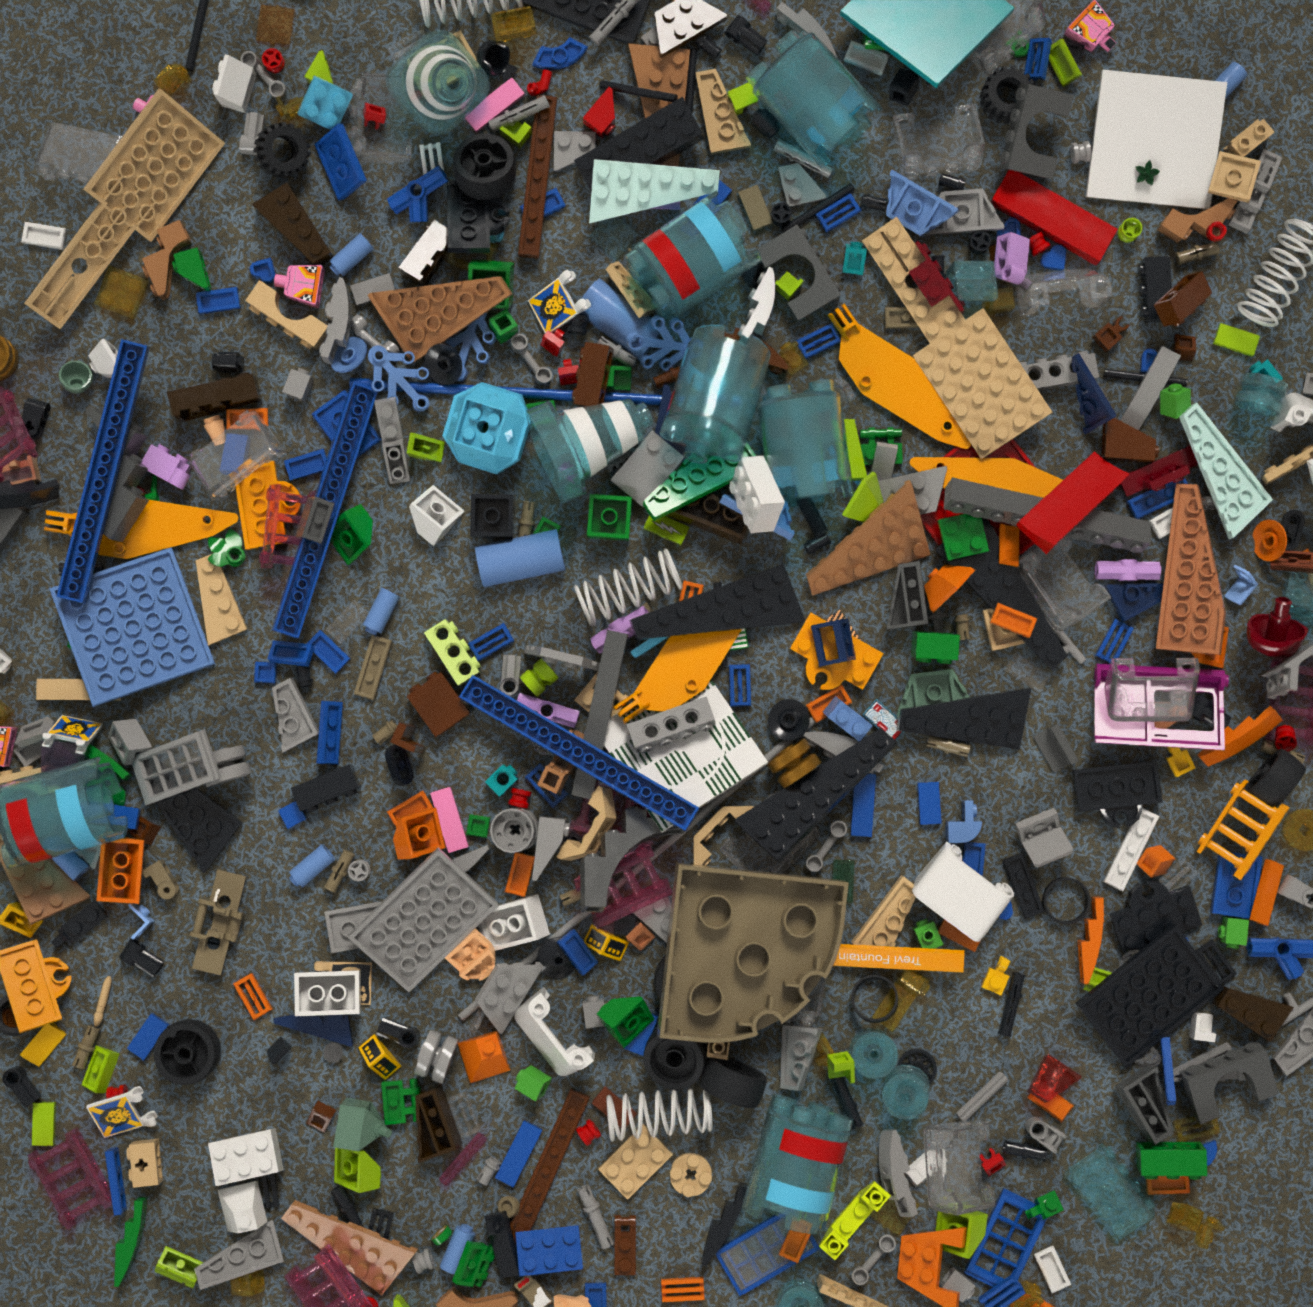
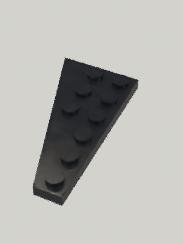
[897,687,1031,750]
[129,751,243,873]

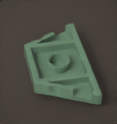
[896,669,969,718]

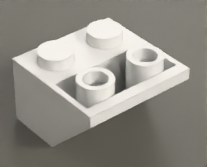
[212,54,257,113]

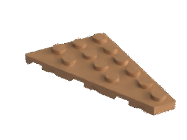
[368,276,512,364]
[806,480,930,595]

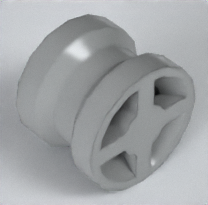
[1070,141,1091,164]
[348,860,371,881]
[412,1248,435,1274]

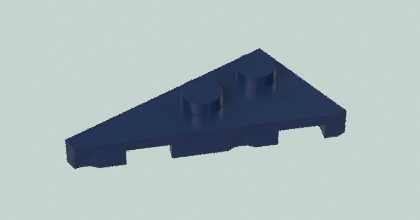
[273,1014,354,1046]

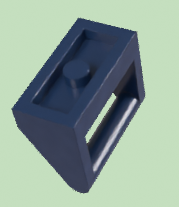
[811,618,856,667]

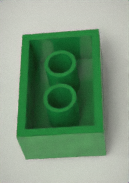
[1136,1142,1207,1180]

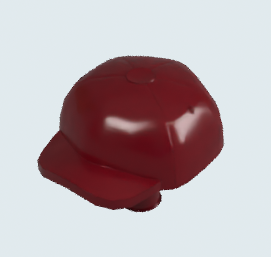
[1247,597,1308,657]

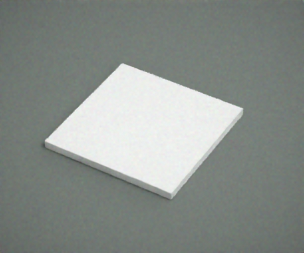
[1085,70,1227,210]

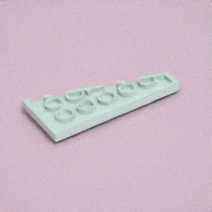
[589,159,720,223]
[1179,403,1273,539]

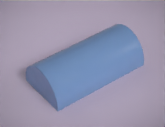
[579,278,661,361]
[475,529,566,587]

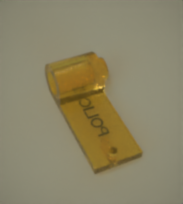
[872,969,930,1032]

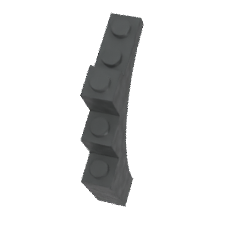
[85,406,149,542]
[580,806,685,913]

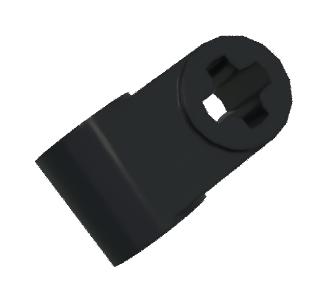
[19,398,51,440]

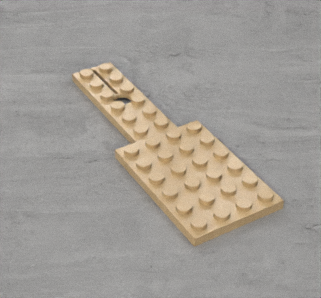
[24,89,225,329]
[862,217,1053,459]

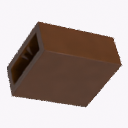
[406,671,471,737]

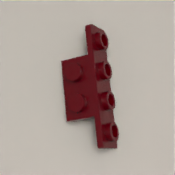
[909,241,966,314]
[1121,445,1198,496]

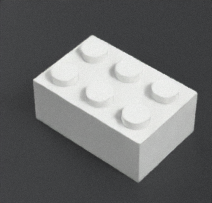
[729,456,785,533]
[294,970,361,1016]
[208,1128,284,1186]

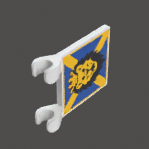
[528,270,591,333]
[42,715,103,755]
[86,1086,158,1138]

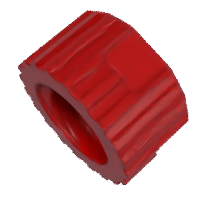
[1206,221,1227,242]

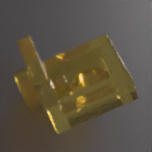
[153,64,191,96]
[230,1270,265,1296]

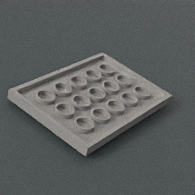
[348,847,499,992]

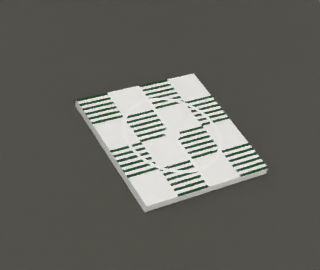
[605,680,768,833]

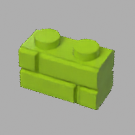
[154,1246,203,1288]

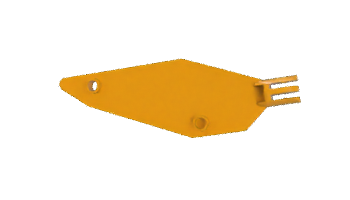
[828,303,971,449]
[909,457,1100,506]
[44,499,239,559]
[613,629,742,724]

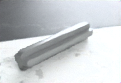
[956,1072,1008,1122]

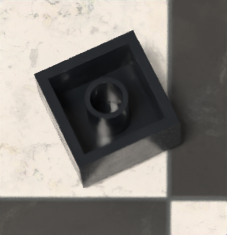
[470,494,515,539]

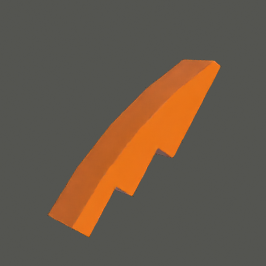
[1198,706,1283,767]
[1077,896,1104,984]

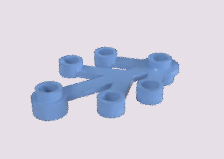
[444,313,496,382]
[626,315,701,371]
[368,345,429,412]

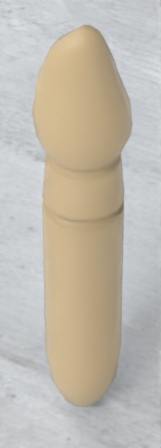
[94,976,112,1027]

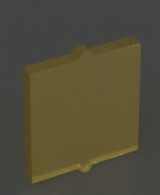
[870,1200,919,1235]

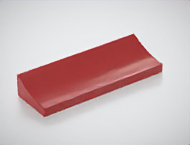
[990,170,1118,266]
[1016,451,1130,555]

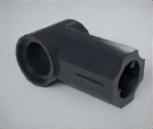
[724,15,768,56]
[1187,694,1231,729]
[119,938,165,977]
[376,1017,421,1048]
[2,1066,42,1108]

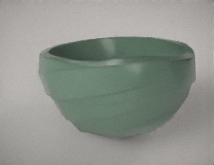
[59,361,93,394]

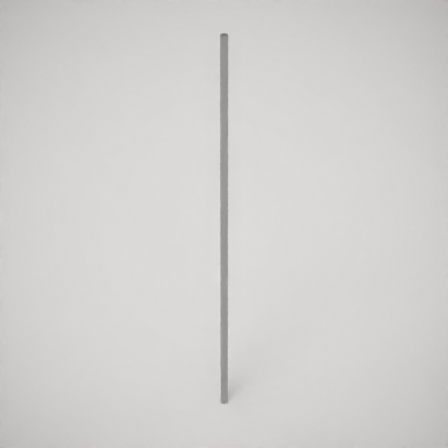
[458,717,816,1021]

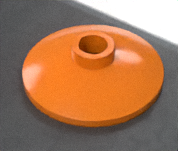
[1252,519,1287,561]

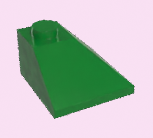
[330,504,373,566]
[596,996,654,1048]

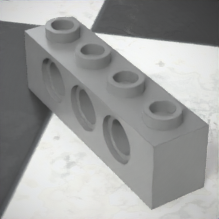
[1020,351,1099,391]
[626,696,716,753]

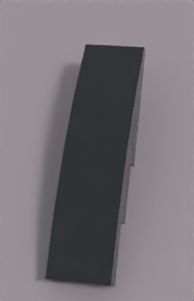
[0,479,60,509]
[701,1182,748,1266]

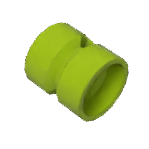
[520,658,559,697]

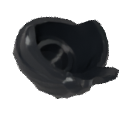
[477,40,518,80]

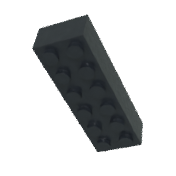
[574,96,705,193]

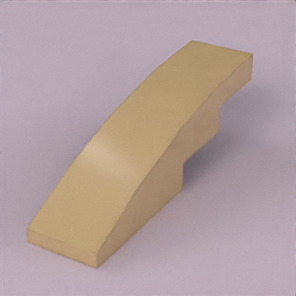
[36,679,121,701]

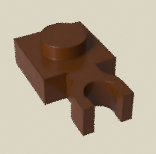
[1092,316,1130,353]

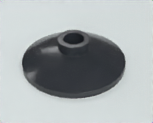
[425,343,462,385]
[768,699,810,741]
[537,937,575,979]

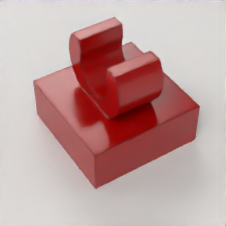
[363,102,386,130]
[540,328,565,357]
[558,359,579,386]
[980,1148,1006,1177]

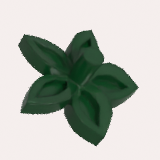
[1135,160,1160,186]

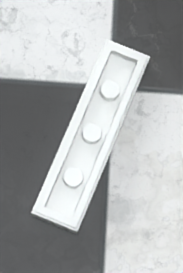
[1103,808,1159,891]

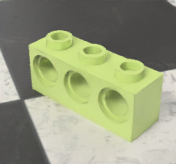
[424,619,481,686]

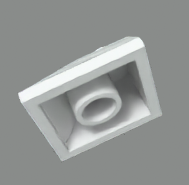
[88,339,118,378]
[409,485,465,546]
[218,1181,268,1233]

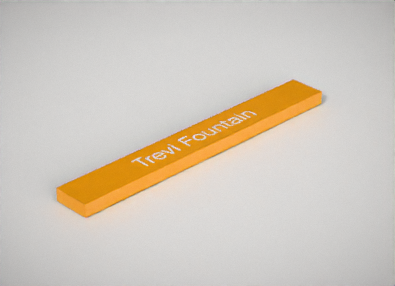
[833,944,964,973]

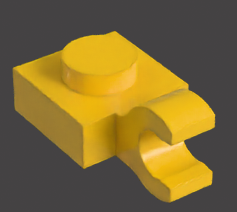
[1166,747,1196,777]
[981,956,1010,995]

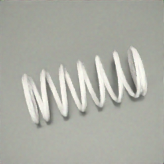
[419,0,523,28]
[1237,219,1313,327]
[574,548,683,627]
[606,1087,713,1142]

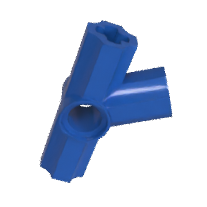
[387,165,449,222]
[1246,937,1313,980]

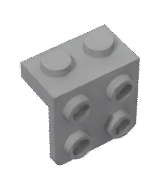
[1015,808,1073,867]

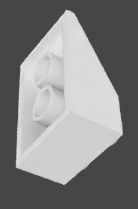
[478,894,550,951]

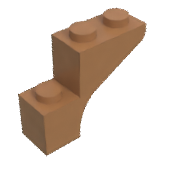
[1157,198,1237,244]
[142,220,192,300]
[537,728,584,794]
[436,1286,519,1307]

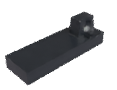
[484,1211,519,1278]

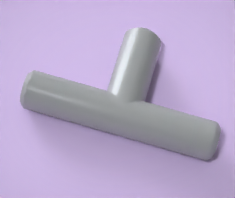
[1054,628,1086,664]
[1282,992,1313,1026]

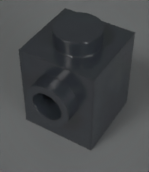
[889,68,919,106]

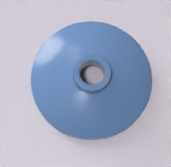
[330,337,367,373]

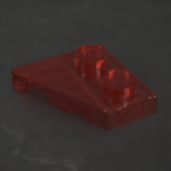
[1028,1054,1082,1103]

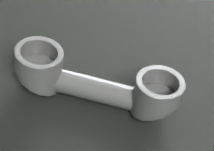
[240,51,287,99]
[351,314,400,356]
[511,333,552,385]
[806,820,847,872]
[852,1234,896,1285]

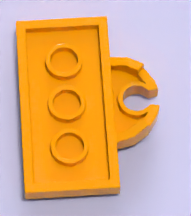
[234,461,302,550]
[790,612,884,690]
[0,939,71,1034]

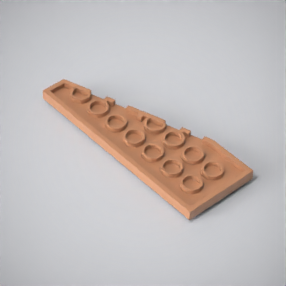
[1156,484,1226,655]

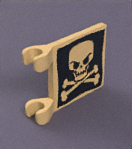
[314,961,372,1005]

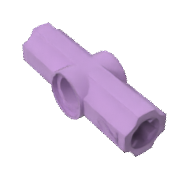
[1095,559,1161,582]
[590,606,649,654]
[517,693,580,728]

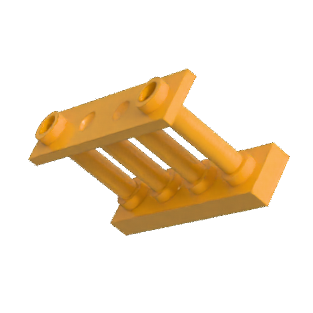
[1197,779,1290,880]

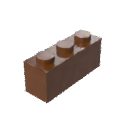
[1154,271,1212,327]
[572,342,614,411]

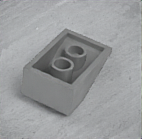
[610,430,684,507]
[532,816,570,881]

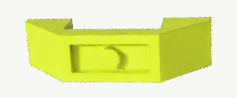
[819,1181,891,1260]

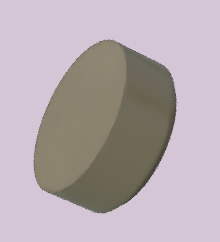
[498,1196,520,1218]

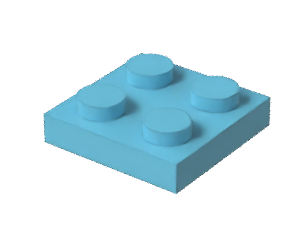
[297,75,353,130]

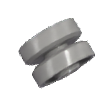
[199,745,252,787]
[414,1029,459,1084]

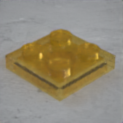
[491,6,537,42]
[94,266,149,319]

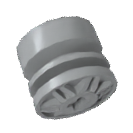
[490,807,539,853]

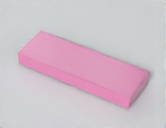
[463,78,525,133]
[430,787,469,853]

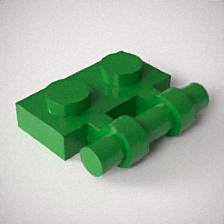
[860,427,903,465]
[381,1078,421,1125]
[452,1241,495,1287]

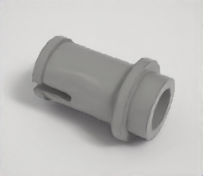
[476,1156,501,1186]

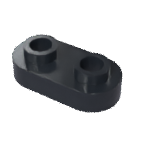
[1281,510,1305,550]
[385,744,414,786]

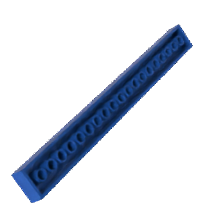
[56,339,150,603]
[272,381,378,639]
[459,675,700,832]

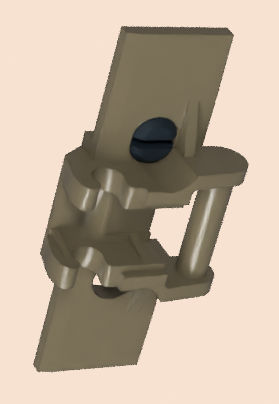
[189,870,247,975]

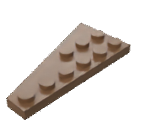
[628,43,690,167]
[0,806,91,925]
[281,1200,418,1296]

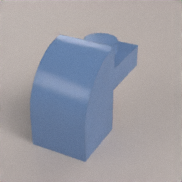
[946,800,982,843]

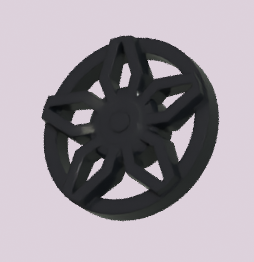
[897,1049,937,1089]

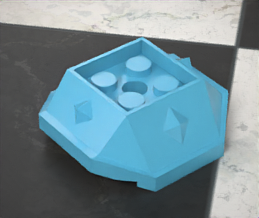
[442,382,532,475]

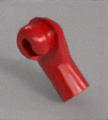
[527,70,553,96]

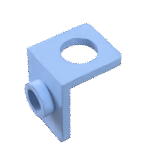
[1225,565,1258,605]
[128,903,154,940]

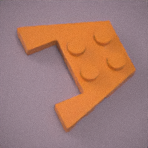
[897,1227,967,1307]

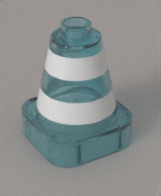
[386,30,490,135]
[525,399,653,504]

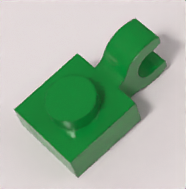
[1024,1190,1064,1220]

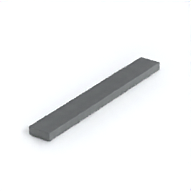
[571,630,629,799]

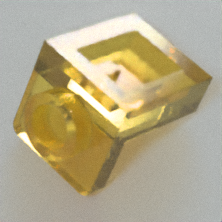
[275,96,303,121]
[778,341,809,376]
[815,1032,834,1067]
[1194,1216,1225,1249]
[1010,1280,1044,1307]

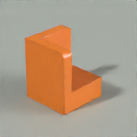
[1137,845,1175,878]

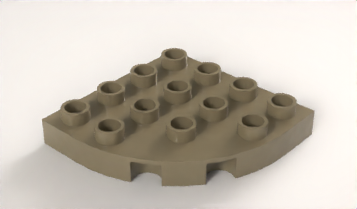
[657,863,849,1043]

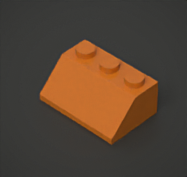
[96,836,145,904]

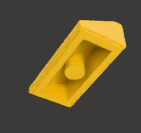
[20,1023,67,1067]

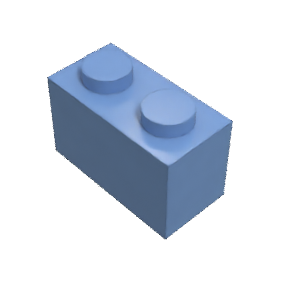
[823,696,873,741]

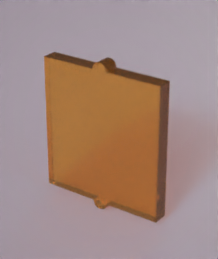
[256,5,295,45]

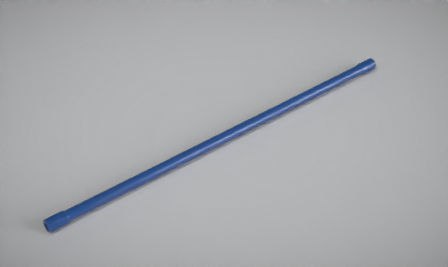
[350,378,744,411]

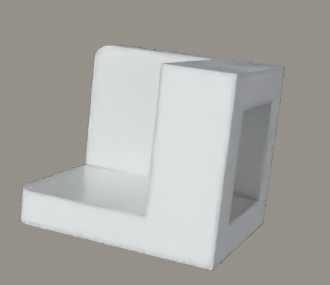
[1189,1012,1216,1042]

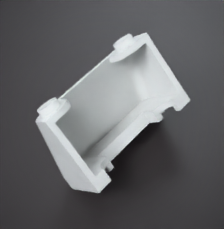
[1270,393,1313,432]
[912,842,1014,942]
[515,987,595,1076]

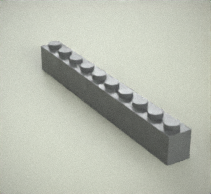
[944,477,1151,553]

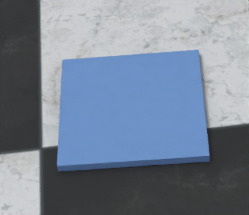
[49,547,215,708]

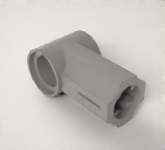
[239,112,265,156]
[500,655,521,697]

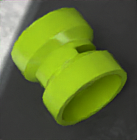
[1117,218,1142,243]

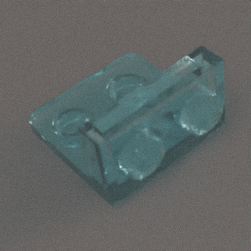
[946,261,998,301]
[1284,571,1313,624]

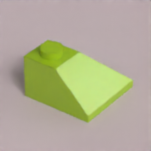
[842,471,884,522]
[334,1148,381,1193]
[935,1205,988,1259]

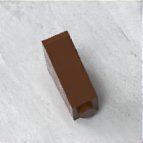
[1101,418,1159,463]

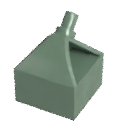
[333,1097,392,1151]

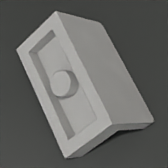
[108,719,152,765]

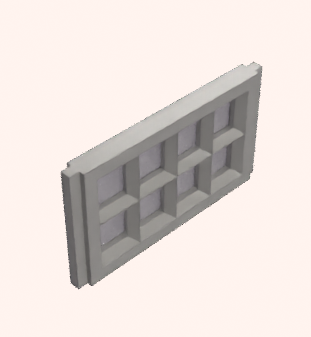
[132,729,221,805]

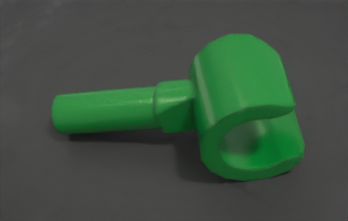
[145,475,159,501]

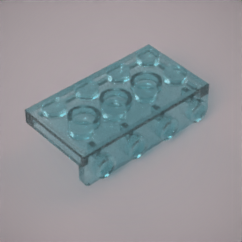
[1064,1143,1156,1241]

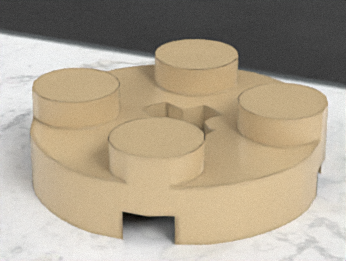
[670,1153,712,1197]

